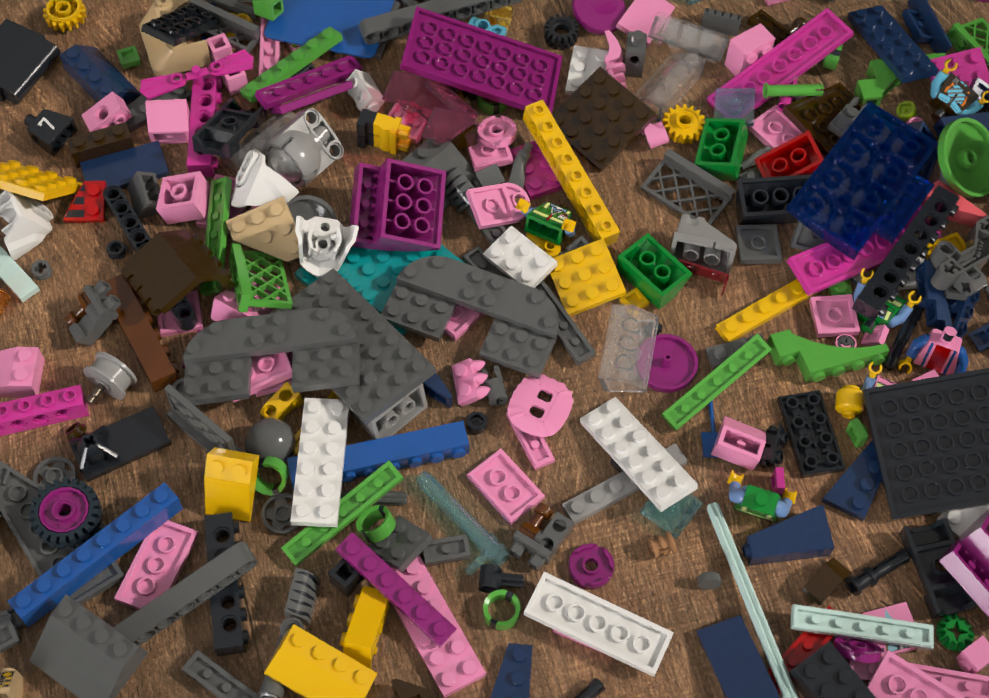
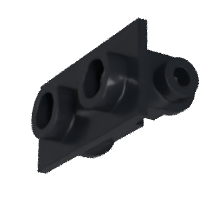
[759,423,788,469]

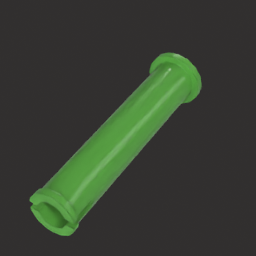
[762,83,824,99]

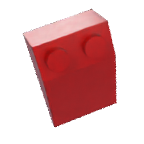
[754,130,830,178]

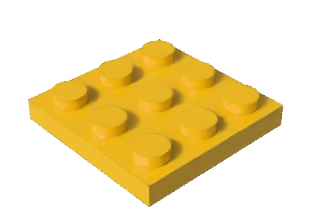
[550,238,627,317]

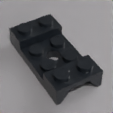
[192,98,267,159]
[899,518,978,619]

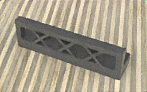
[190,0,260,53]

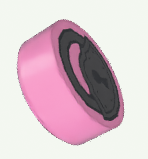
[834,334,857,348]

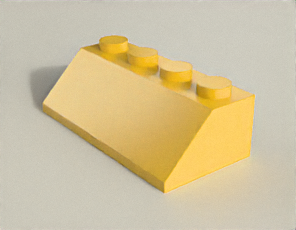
[264,624,377,698]

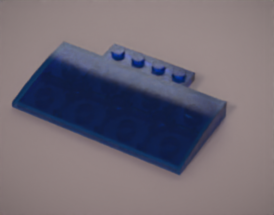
[786,101,938,260]

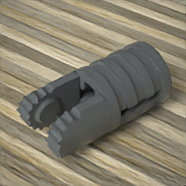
[480,365,509,406]

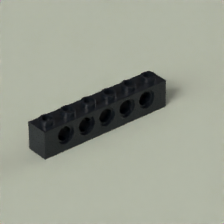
[204,512,250,657]

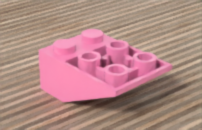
[211,272,280,322]

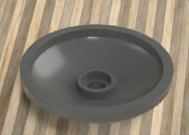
[287,195,337,249]

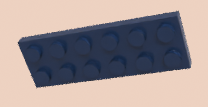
[847,5,939,83]

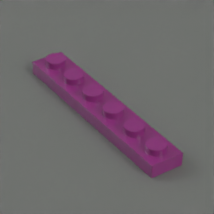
[255,55,363,110]
[335,532,457,648]

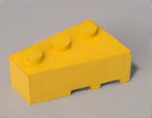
[340,586,390,670]

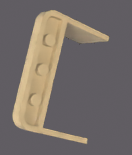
[139,0,212,76]

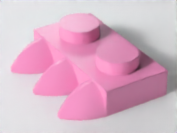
[451,358,490,407]

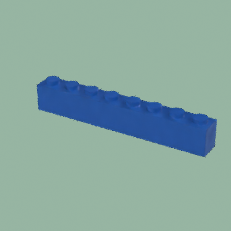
[287,421,469,490]
[8,482,183,628]

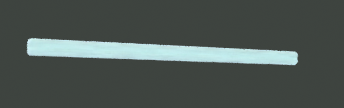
[707,502,798,698]

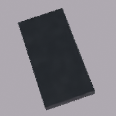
[141,4,219,47]
[777,390,846,478]
[69,406,171,483]

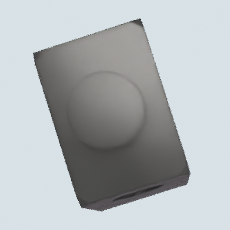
[624,30,647,78]

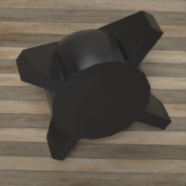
[69,425,120,475]

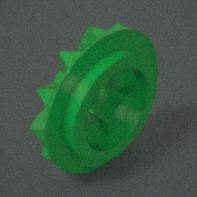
[936,614,975,652]

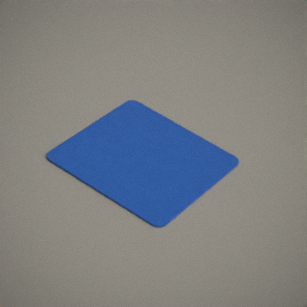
[264,0,395,59]

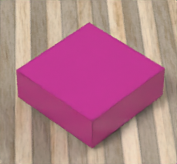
[771,467,785,497]

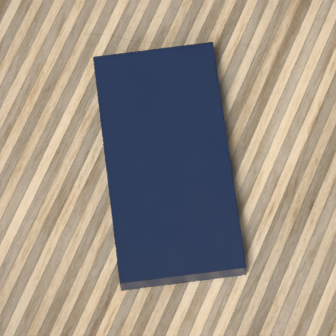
[80,140,170,189]
[697,615,780,698]

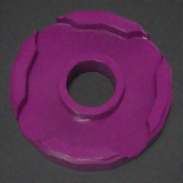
[568,543,615,590]
[833,636,882,663]

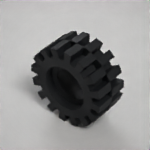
[544,14,579,50]

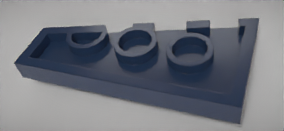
[821,440,882,521]
[490,643,532,698]

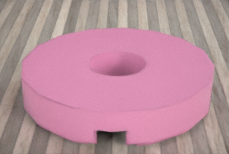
[478,116,517,149]

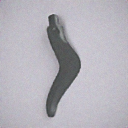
[507,142,533,189]

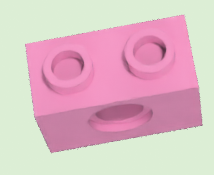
[81,91,133,132]

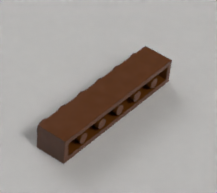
[105,274,180,393]

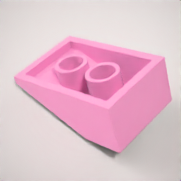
[0,347,45,398]

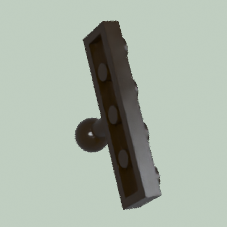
[747,9,807,46]

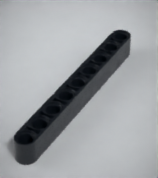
[103,185,197,331]

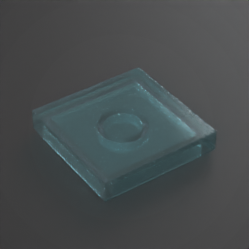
[714,88,756,126]

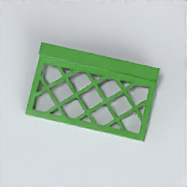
[947,17,989,71]
[229,244,293,312]

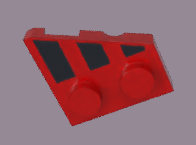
[63,181,107,223]

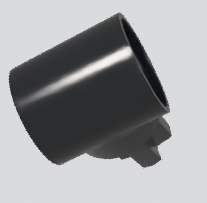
[478,564,524,593]

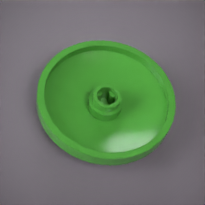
[938,118,989,198]

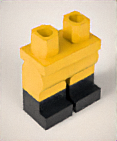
[356,109,411,155]

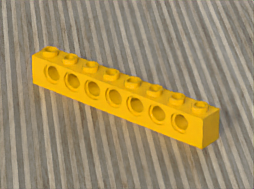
[523,100,620,246]

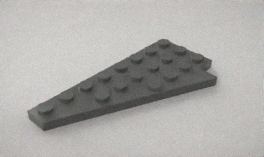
[0,461,134,607]

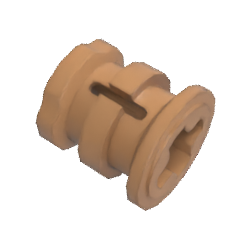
[648,531,677,559]

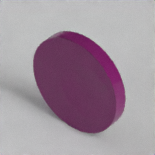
[572,0,626,35]
[635,334,698,393]

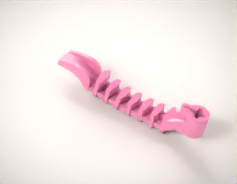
[604,30,669,149]

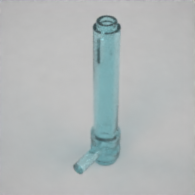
[416,471,510,576]

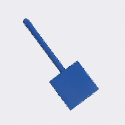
[701,400,718,458]

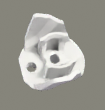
[231,149,299,208]
[0,190,54,260]
[295,215,359,277]

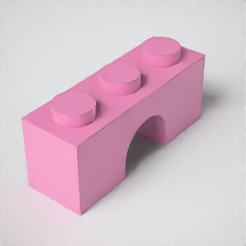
[206,33,248,96]

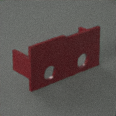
[678,259,730,296]

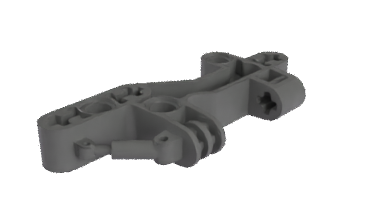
[929,215,989,296]

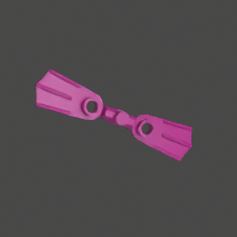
[140,49,254,100]

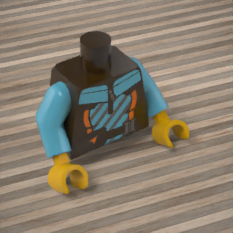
[929,59,989,121]

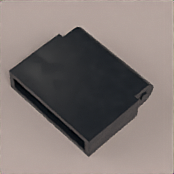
[0,19,61,104]

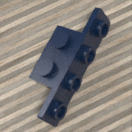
[901,0,952,54]
[944,270,985,339]

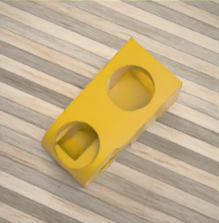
[260,381,304,421]

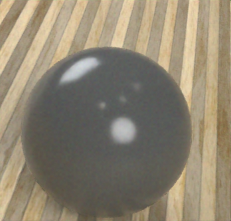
[245,418,296,468]

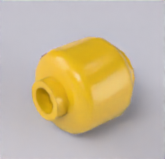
[835,385,864,419]

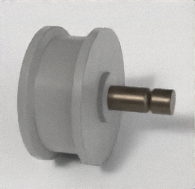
[83,351,137,406]

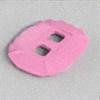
[507,374,574,438]

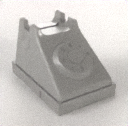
[670,214,737,274]
[353,383,428,440]

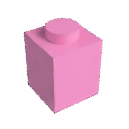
[955,636,989,674]

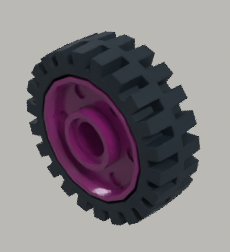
[29,478,103,549]

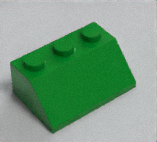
[694,118,748,181]
[616,233,692,310]

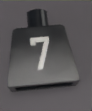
[24,109,77,156]

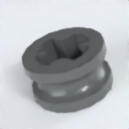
[31,260,53,280]

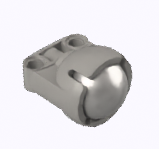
[265,108,344,187]

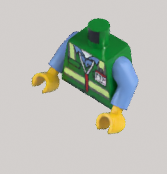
[515,198,576,246]
[853,268,922,334]
[727,470,797,523]

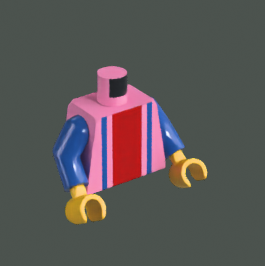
[898,326,969,375]

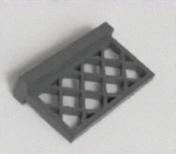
[641,149,736,226]
[164,384,243,452]

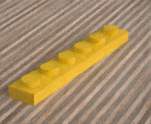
[715,279,820,343]

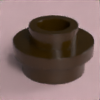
[65,422,87,442]

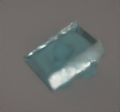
[639,493,704,539]

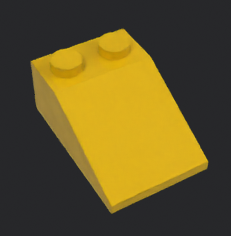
[204,447,259,522]

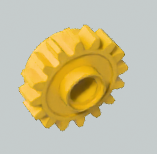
[43,0,87,32]
[662,104,705,144]

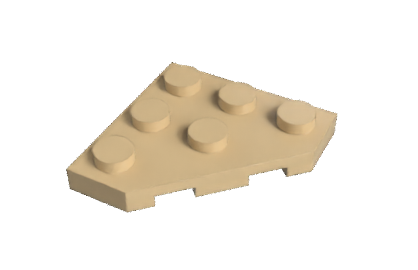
[226,196,299,263]

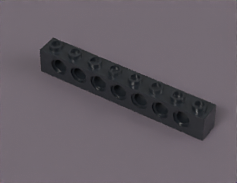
[852,185,960,322]

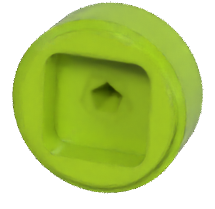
[896,101,917,121]

